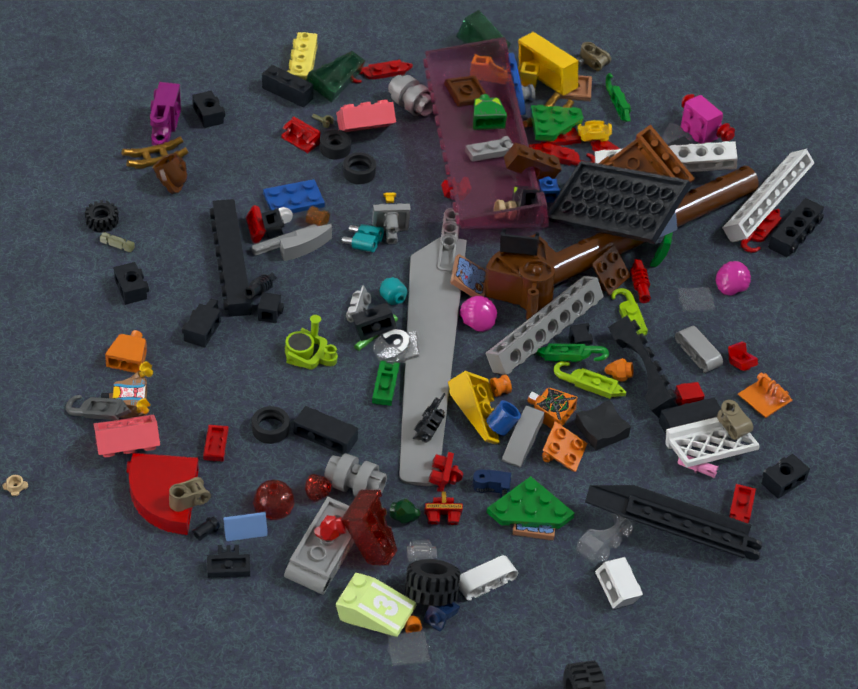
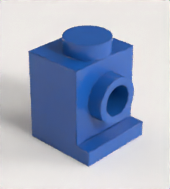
[538,177,560,203]

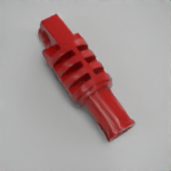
[630,259,651,303]

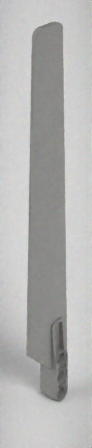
[399,208,467,486]

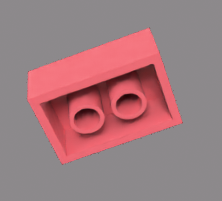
[336,100,396,132]
[93,414,160,457]

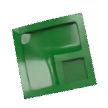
[650,232,673,267]

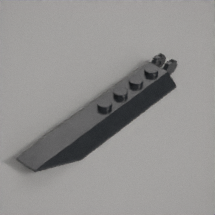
[585,485,762,560]

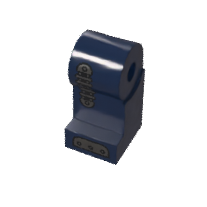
[473,469,512,498]

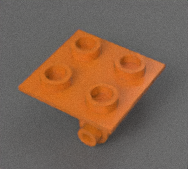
[738,372,792,418]
[542,421,587,472]

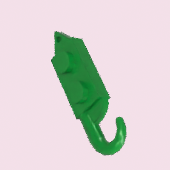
[605,73,631,122]
[536,344,609,362]

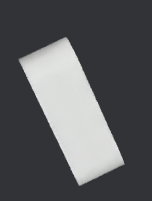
[459,555,518,600]

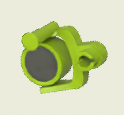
[285,315,338,370]

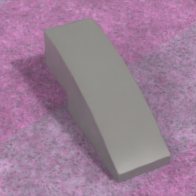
[280,224,332,261]
[502,405,545,468]

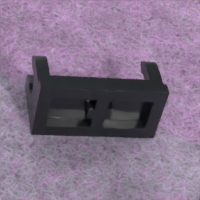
[500,228,540,256]

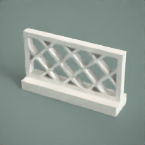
[665,415,759,468]

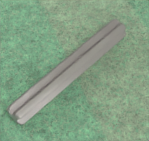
[251,224,317,256]

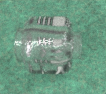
[406,539,437,563]

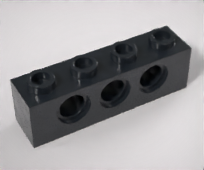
[768,198,824,257]

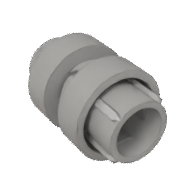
[388,75,436,116]
[324,453,387,500]

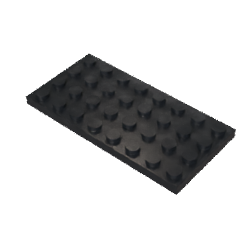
[544,161,692,244]

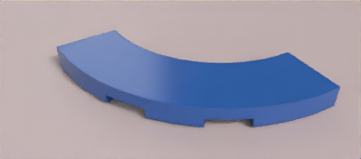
[507,52,526,115]

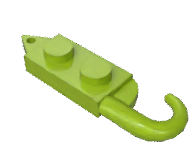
[611,288,648,336]
[553,361,626,399]

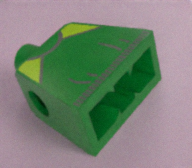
[473,94,507,130]

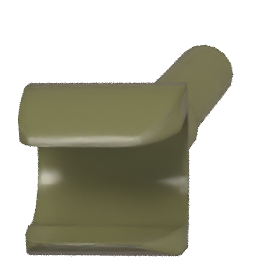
[312,114,334,128]

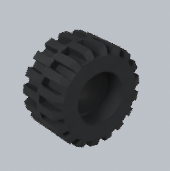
[405,559,460,606]
[563,660,606,689]

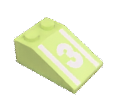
[336,573,416,637]

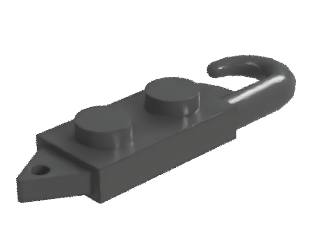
[65,395,131,420]

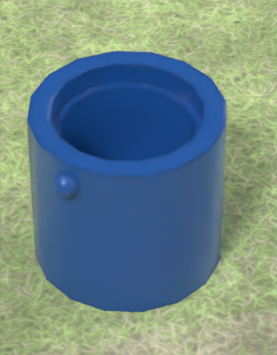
[486,400,521,435]

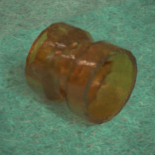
[306,206,330,226]

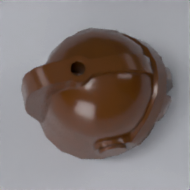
[152,153,188,194]

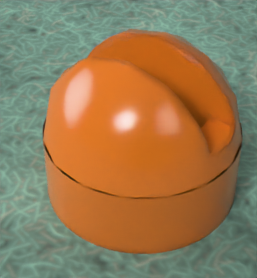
[404,616,422,634]

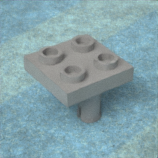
[372,203,410,244]

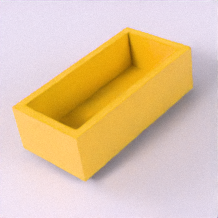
[518,32,578,96]

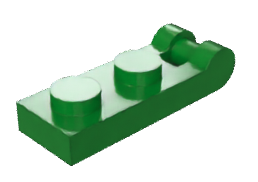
[372,360,400,406]

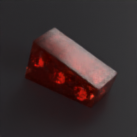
[341,490,398,565]

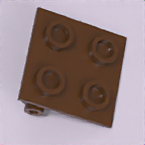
[591,245,631,295]

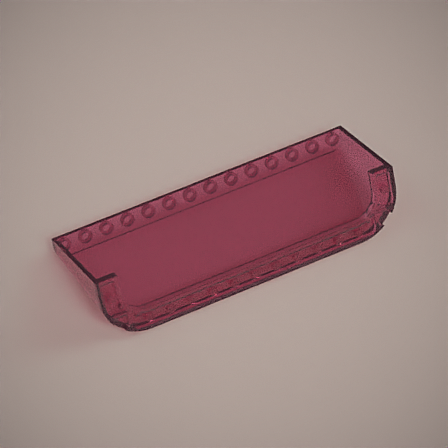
[423,37,549,229]

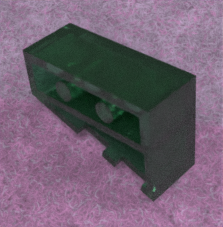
[456,10,511,61]
[306,51,365,103]

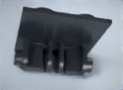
[412,393,445,443]

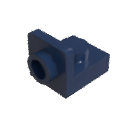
[424,602,460,631]

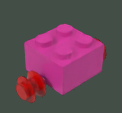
[680,94,735,144]

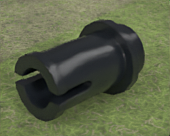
[192,517,220,541]

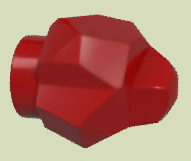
[314,515,346,541]

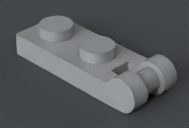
[465,136,513,162]

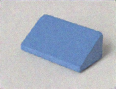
[224,512,267,541]

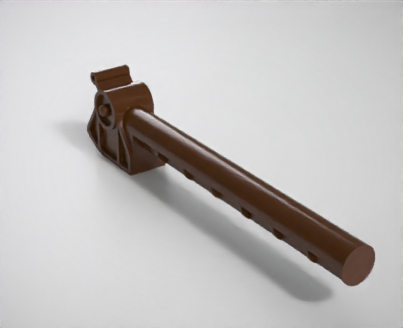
[485,165,759,320]

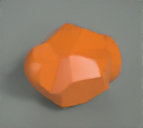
[605,358,634,382]

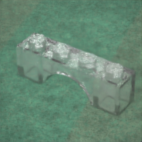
[576,513,638,566]

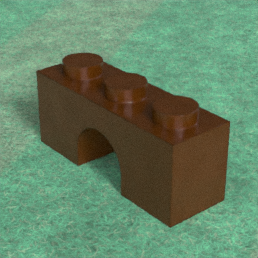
[504,143,562,180]

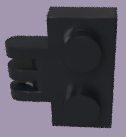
[207,544,250,578]

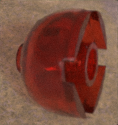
[253,479,295,520]

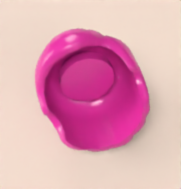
[716,261,751,296]
[459,296,497,332]

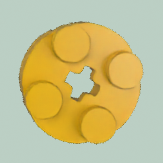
[578,120,612,142]

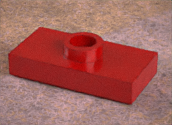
[546,128,581,146]
[246,205,266,243]
[203,425,229,462]

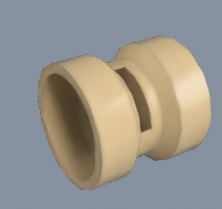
[494,200,517,219]

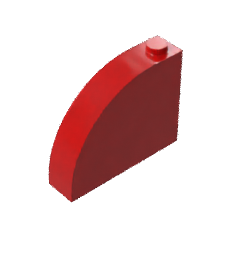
[127,453,199,535]

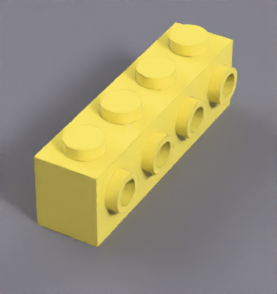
[287,32,318,83]

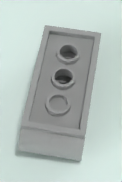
[284,497,365,595]

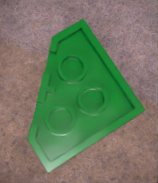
[530,105,583,141]
[487,476,575,529]

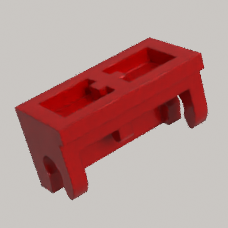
[281,117,320,153]

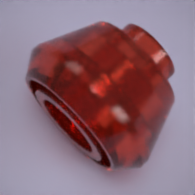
[305,474,331,502]

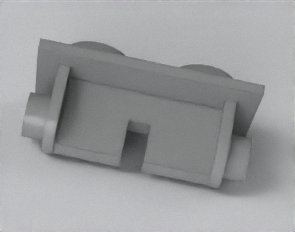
[346,285,371,322]

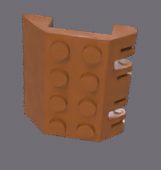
[598,124,695,182]

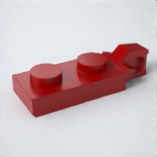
[729,484,756,523]

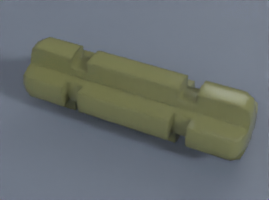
[100,232,135,252]

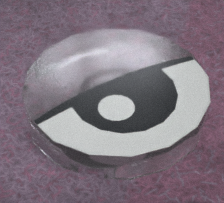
[373,329,411,363]

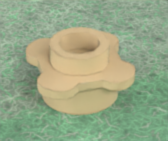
[3,475,28,496]

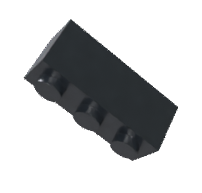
[262,65,314,108]
[659,397,724,435]
[294,406,358,455]

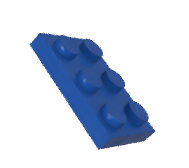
[263,179,325,213]

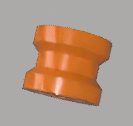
[490,374,512,397]

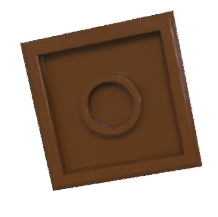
[444,75,486,107]

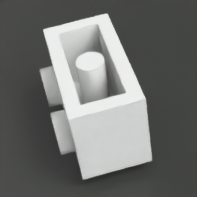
[595,557,643,609]

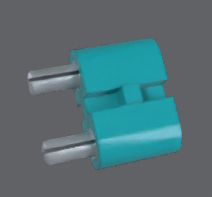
[342,224,384,252]

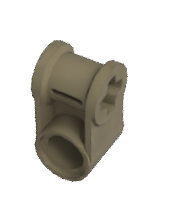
[580,42,611,71]
[717,400,753,440]
[169,477,211,512]

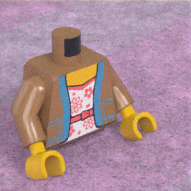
[101,361,153,419]

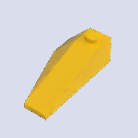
[448,371,499,444]

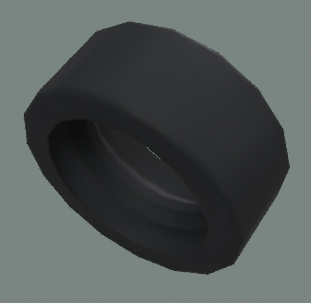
[343,152,376,184]
[252,406,290,444]

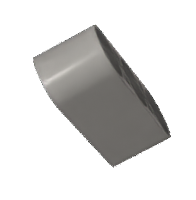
[675,326,723,373]

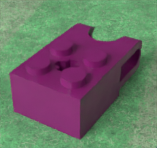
[150,82,181,146]

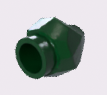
[390,498,420,523]

